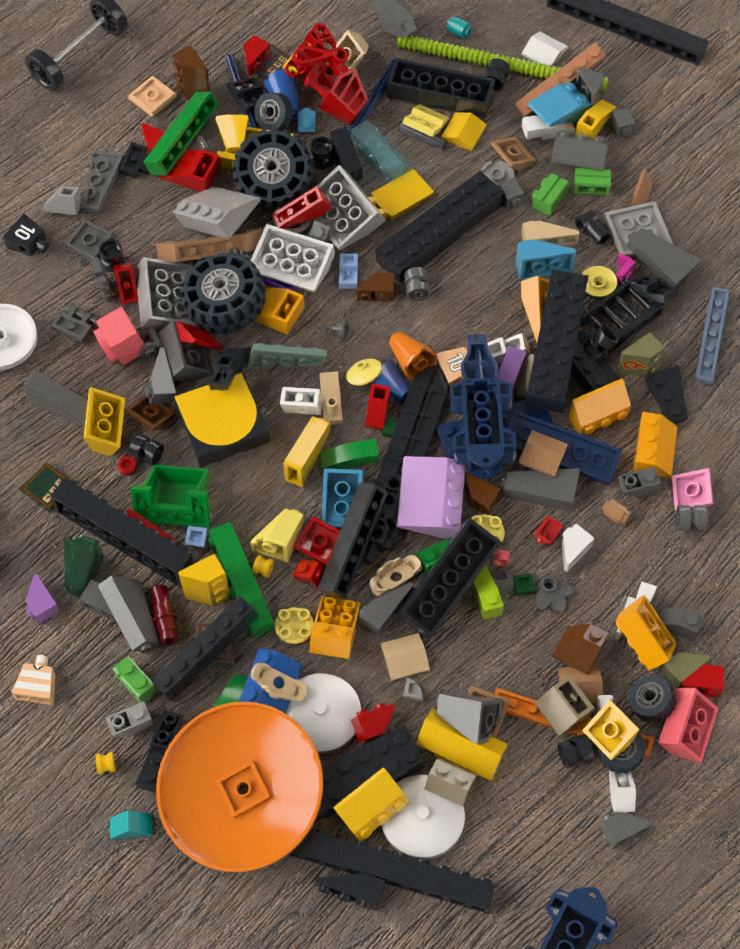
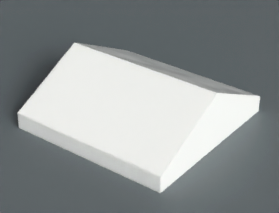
[522,32,568,67]

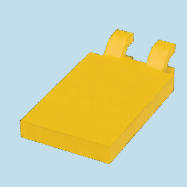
[368,169,434,221]

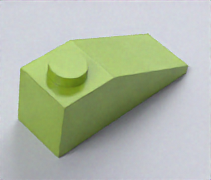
[471,564,504,620]

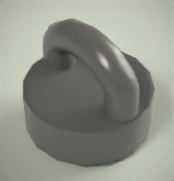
[330,320,349,339]

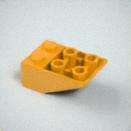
[255,287,305,335]
[309,596,361,659]

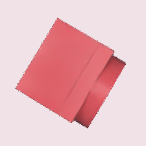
[93,306,145,366]

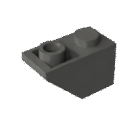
[618,467,661,498]

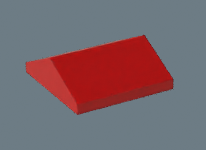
[176,321,223,350]
[293,516,341,566]

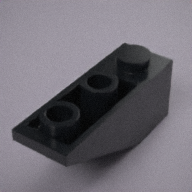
[316,873,385,911]

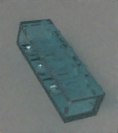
[351,120,409,183]

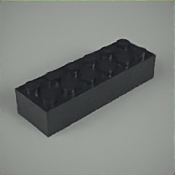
[387,58,495,119]
[396,518,501,639]
[314,725,424,824]

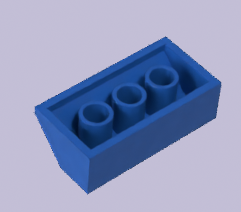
[239,648,303,713]

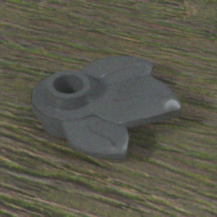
[535,576,574,612]

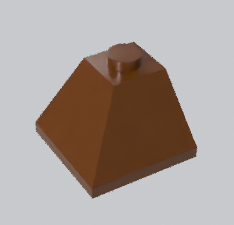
[551,624,609,675]

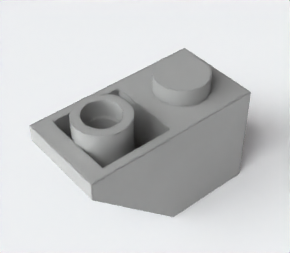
[42,186,82,215]
[106,701,154,737]

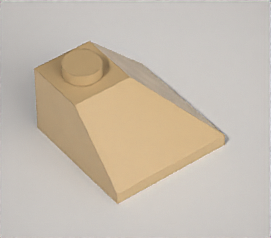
[336,30,369,70]

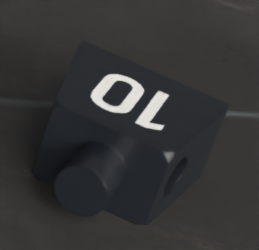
[3,213,49,256]

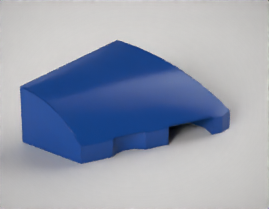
[370,359,410,404]

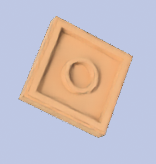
[128,76,177,117]

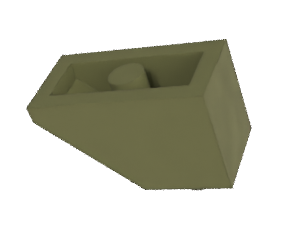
[661,652,711,688]

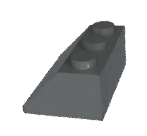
[551,130,609,170]
[159,321,212,382]

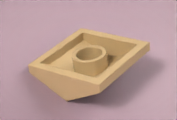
[380,633,430,681]

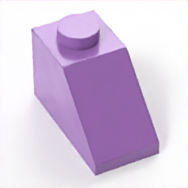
[26,574,60,624]

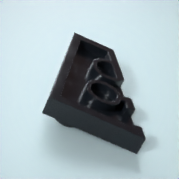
[645,365,688,424]

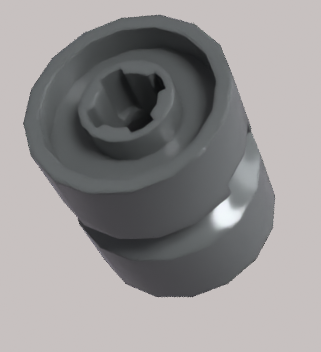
[404,267,430,302]
[676,505,708,530]

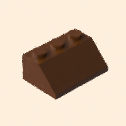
[172,45,211,100]

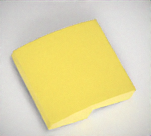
[403,104,450,137]

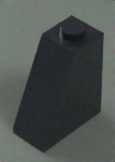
[330,126,363,182]

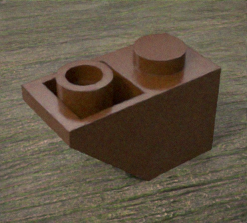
[357,272,394,302]
[464,472,500,515]

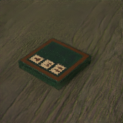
[20,462,71,513]

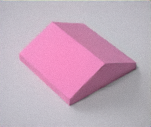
[672,468,713,511]

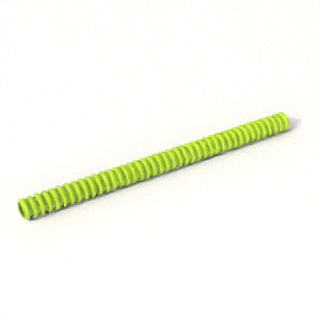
[397,35,609,92]

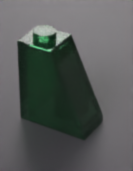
[64,535,104,598]

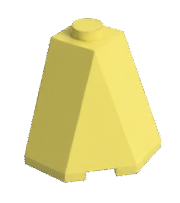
[250,509,304,563]

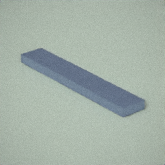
[694,287,730,385]

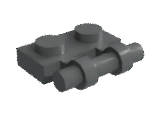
[91,257,112,302]
[50,304,99,343]

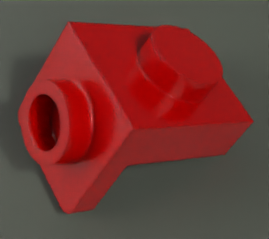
[533,515,564,546]
[292,559,325,588]

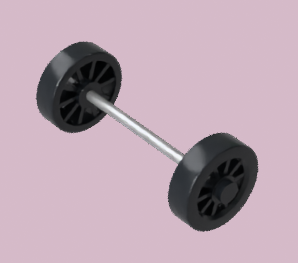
[25,0,128,91]

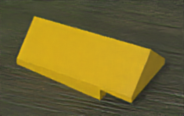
[416,708,508,781]

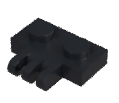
[119,142,150,178]

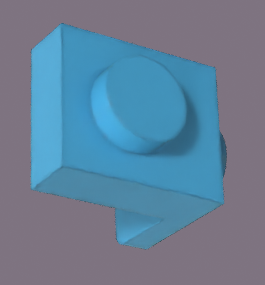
[298,108,316,133]

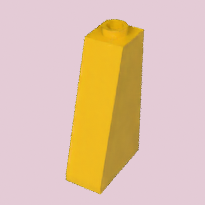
[283,416,330,487]

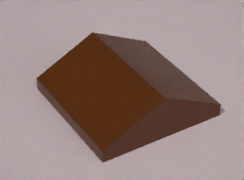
[124,395,177,431]

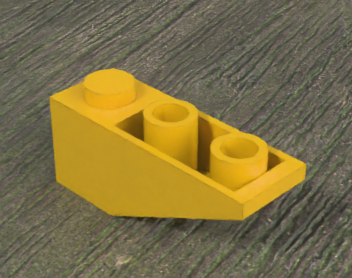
[576,100,617,138]

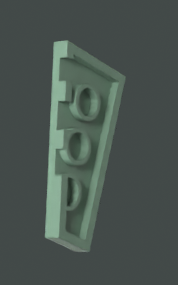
[247,343,327,369]

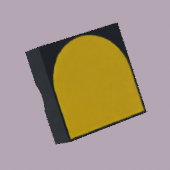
[172,371,271,468]

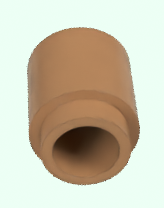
[602,498,632,525]

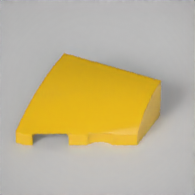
[216,115,249,152]

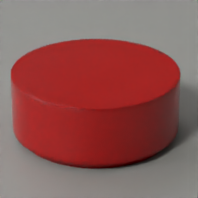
[118,456,137,476]

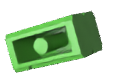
[574,167,611,195]
[531,173,569,216]
[113,656,157,703]

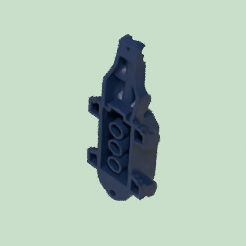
[450,334,516,480]
[525,887,618,949]

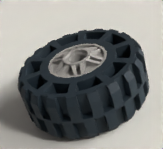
[232,128,313,211]
[181,253,266,334]

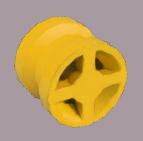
[252,555,274,578]
[96,752,116,775]

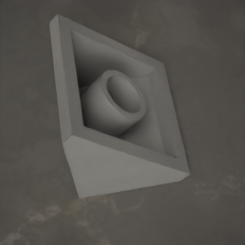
[575,68,604,109]

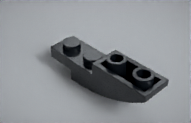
[209,347,251,391]
[136,710,184,793]

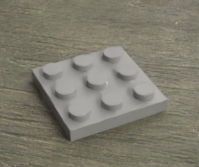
[604,201,673,257]

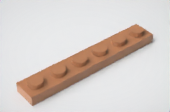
[515,43,606,117]

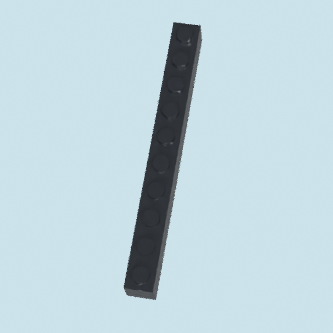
[546,0,709,66]
[288,829,495,914]

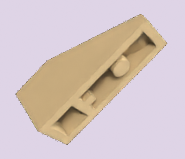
[521,221,580,246]

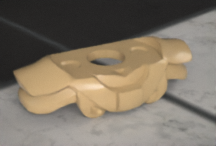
[370,555,423,596]
[251,663,308,702]

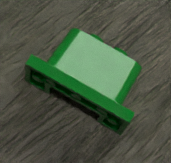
[131,465,211,528]

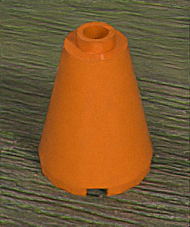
[389,332,437,380]

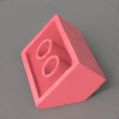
[658,688,719,763]

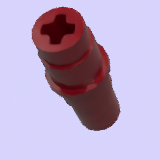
[150,585,178,646]

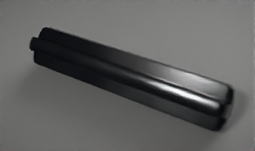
[400,122,447,150]

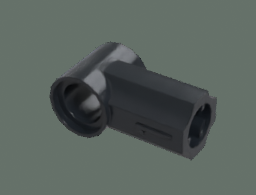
[575,210,610,245]

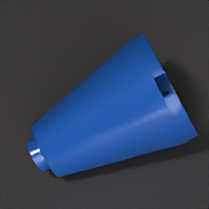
[264,69,299,119]

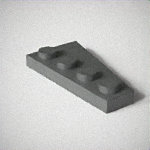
[82,150,124,213]

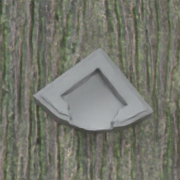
[403,678,423,702]

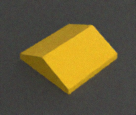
[441,112,487,151]
[582,700,640,760]

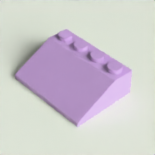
[397,456,465,539]

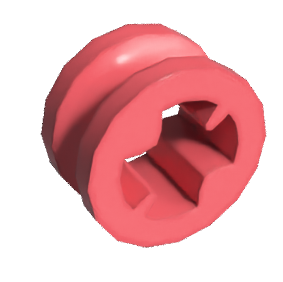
[492,550,510,566]

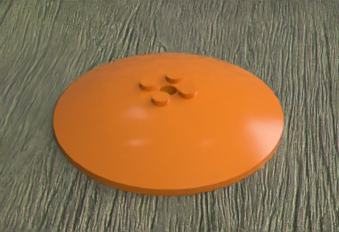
[156,702,323,873]

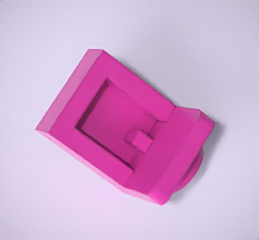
[616,253,635,285]

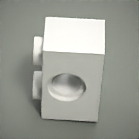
[280,387,323,415]

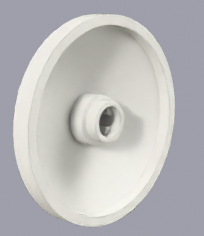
[0,304,37,370]
[285,673,361,754]
[381,775,465,860]

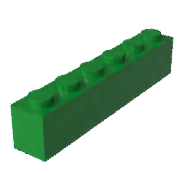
[143,92,219,176]
[207,522,275,638]

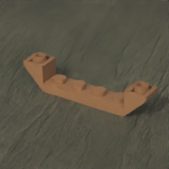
[156,228,263,262]

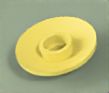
[582,266,617,297]
[346,359,382,386]

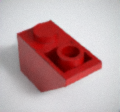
[244,35,271,77]
[365,383,391,430]
[680,664,724,698]
[351,702,395,743]

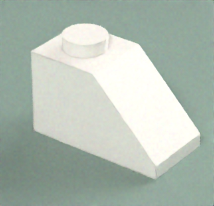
[562,524,594,572]
[609,770,636,813]

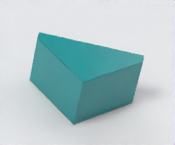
[110,810,153,840]

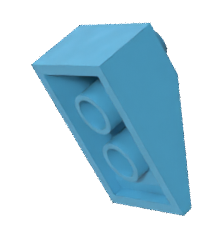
[528,82,592,127]
[515,240,576,280]
[322,468,364,527]

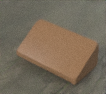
[631,169,653,206]

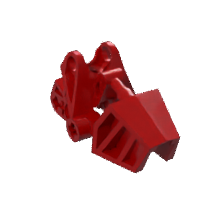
[285,23,368,125]

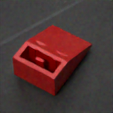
[159,150,221,192]

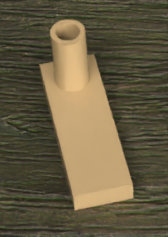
[319,371,343,425]

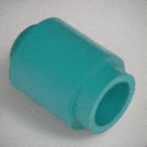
[446,17,472,39]

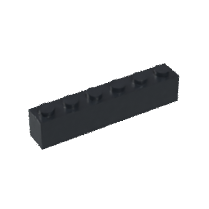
[318,483,388,599]
[152,595,259,701]

